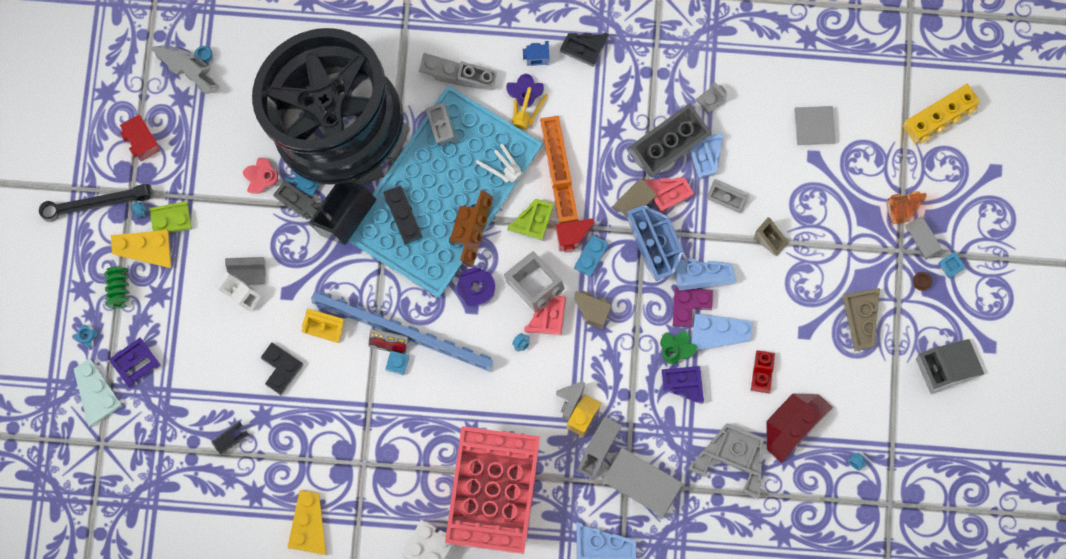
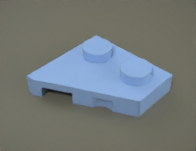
[689,133,723,179]

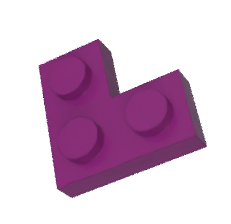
[672,288,713,328]

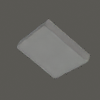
[794,106,835,145]

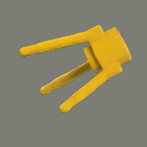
[511,87,548,130]

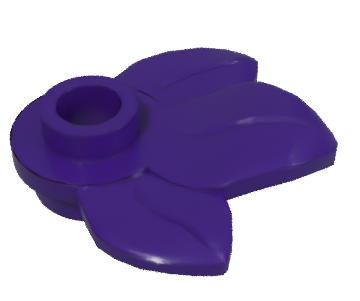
[506,73,544,107]

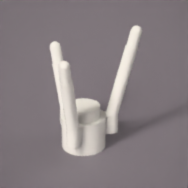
[476,144,523,184]

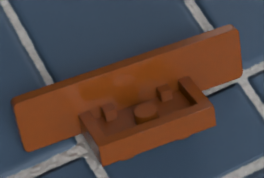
[450,190,493,267]

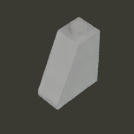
[577,417,622,480]

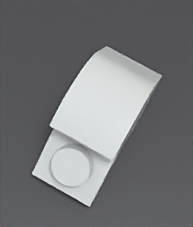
[214,271,262,312]

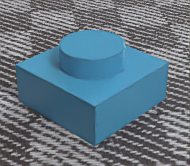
[938,252,966,279]
[385,351,409,375]

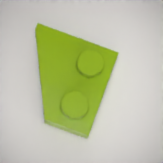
[507,199,554,241]

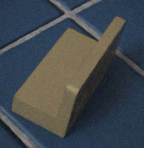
[612,179,656,219]

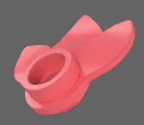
[242,158,278,194]

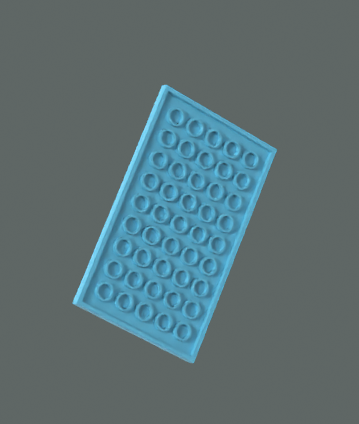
[348,85,543,298]

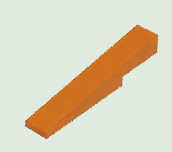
[540,115,578,224]

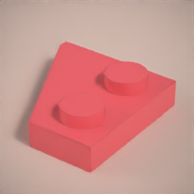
[643,178,694,213]
[524,296,566,335]

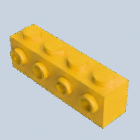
[903,83,980,145]

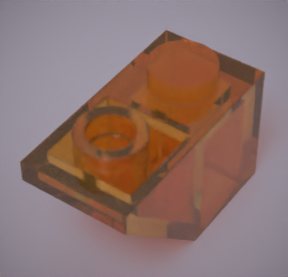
[886,191,927,225]

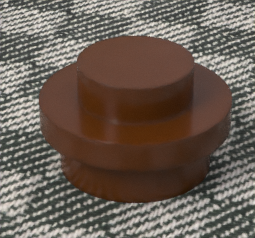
[912,272,932,291]

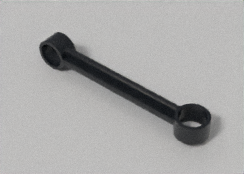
[39,184,153,222]

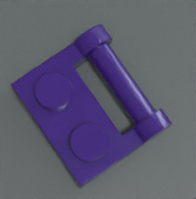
[109,337,161,388]

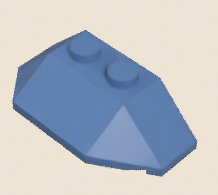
[626,205,684,281]

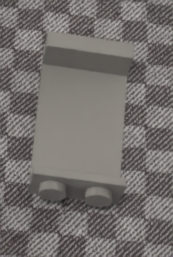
[601,448,683,520]

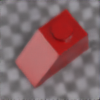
[555,218,594,253]

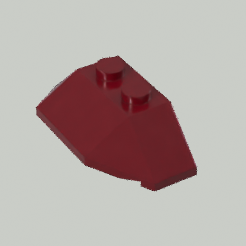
[766,393,833,463]

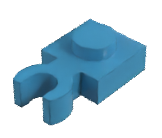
[285,170,320,198]

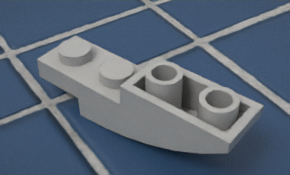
[151,45,220,94]
[418,53,497,90]

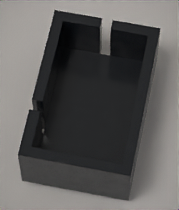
[308,182,377,245]

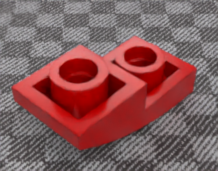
[750,350,775,394]

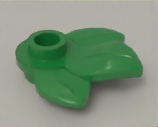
[660,330,697,364]

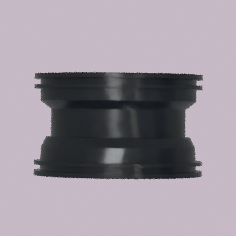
[252,28,404,185]

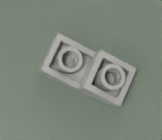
[905,216,942,260]

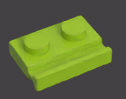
[149,201,192,234]

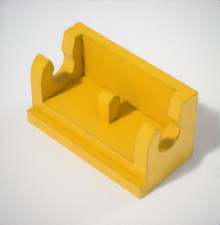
[302,308,345,343]

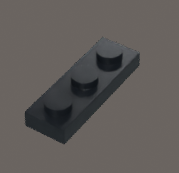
[383,185,422,245]

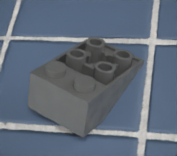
[916,339,984,394]

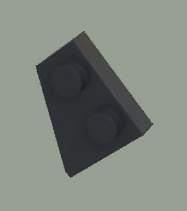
[560,33,609,67]

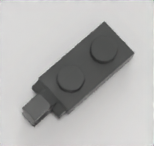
[273,180,318,220]

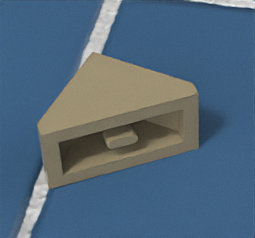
[754,217,789,256]

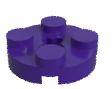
[457,268,495,307]

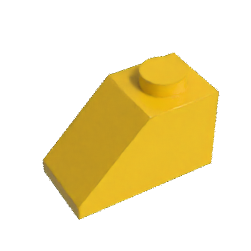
[567,395,602,437]

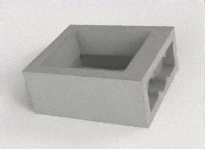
[504,251,565,313]

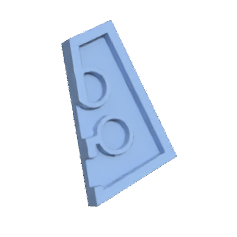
[674,258,736,291]
[691,314,752,351]
[576,522,636,559]

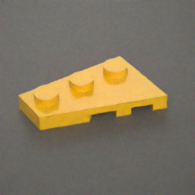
[111,230,172,268]

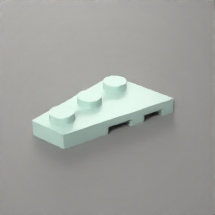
[74,358,122,428]

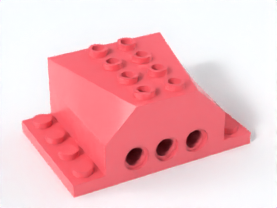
[445,426,540,554]

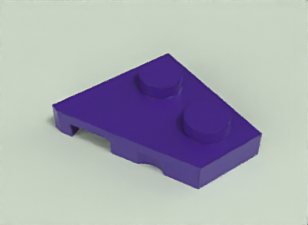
[661,366,704,404]

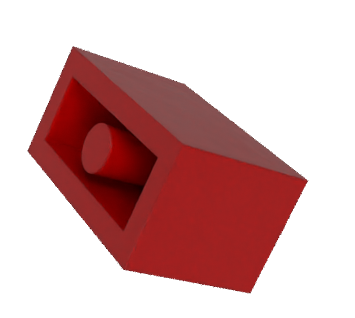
[120,114,160,162]

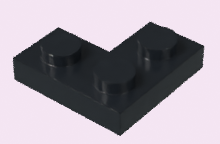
[260,342,304,396]

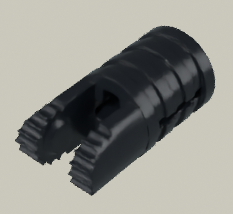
[211,421,249,456]

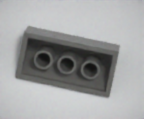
[626,103,712,178]

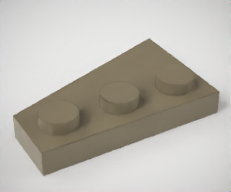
[842,288,880,352]

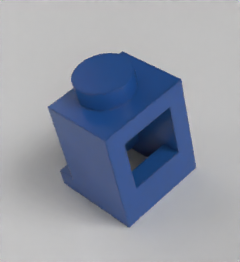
[522,41,550,66]

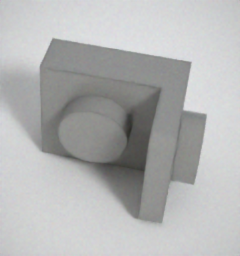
[696,82,727,114]

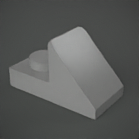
[556,381,585,421]

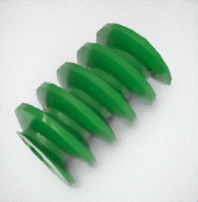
[104,266,130,309]

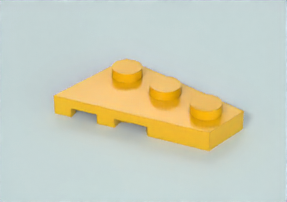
[288,490,326,556]

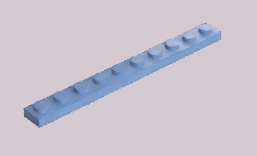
[311,292,493,372]

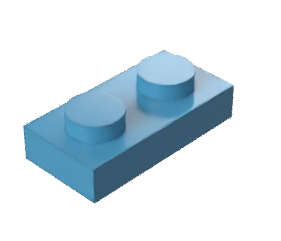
[574,235,609,277]

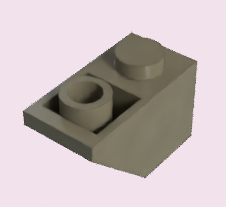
[574,291,612,330]

